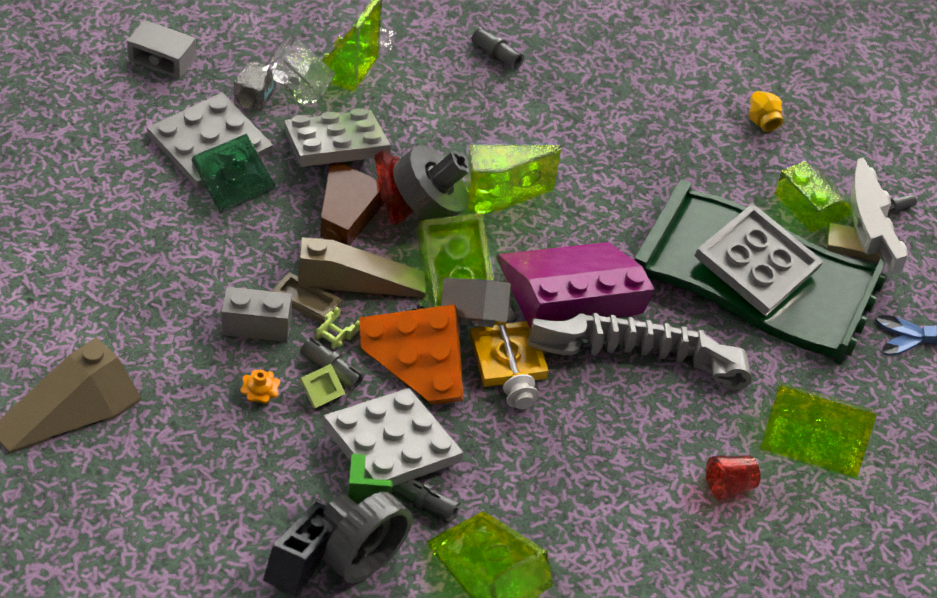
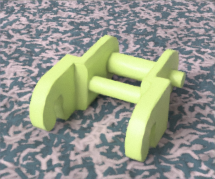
[315,307,360,350]

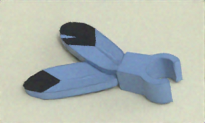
[876,315,937,355]

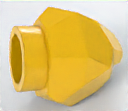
[749,91,784,132]

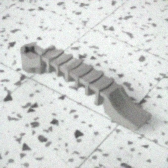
[527,313,752,390]

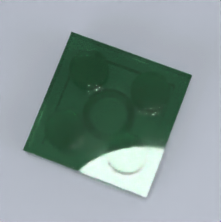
[191,134,276,213]

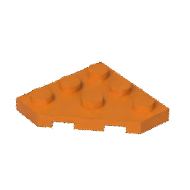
[359,304,464,404]

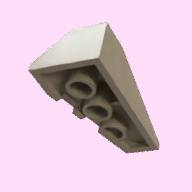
[298,237,425,298]
[0,337,141,454]

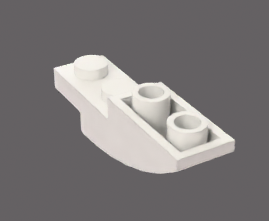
[850,158,908,276]

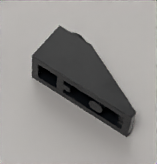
[263,502,335,595]

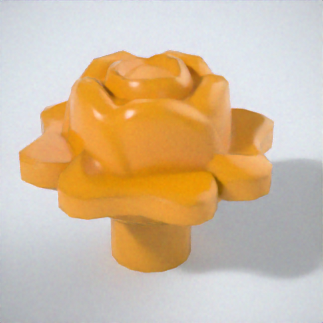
[240,370,280,404]

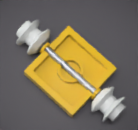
[469,300,549,409]

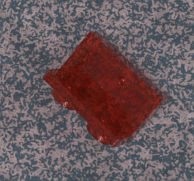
[374,150,414,225]

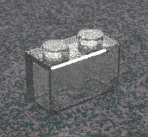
[263,34,335,107]

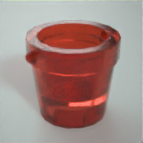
[705,455,761,500]

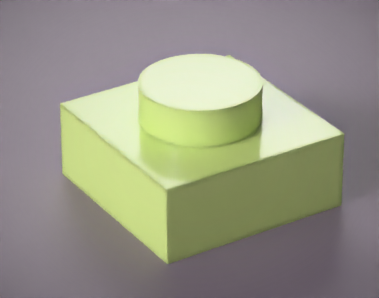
[300,364,346,409]

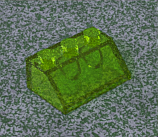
[760,381,877,478]

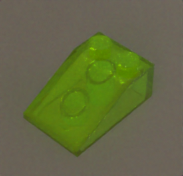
[321,0,382,92]
[465,145,561,214]
[416,213,494,307]
[427,511,553,598]

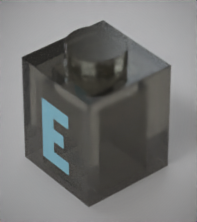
[234,60,276,111]

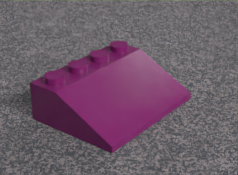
[496,242,655,329]

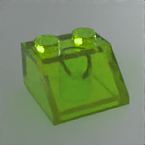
[774,161,852,233]

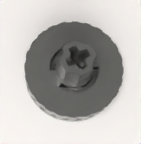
[393,145,471,225]
[323,492,413,584]

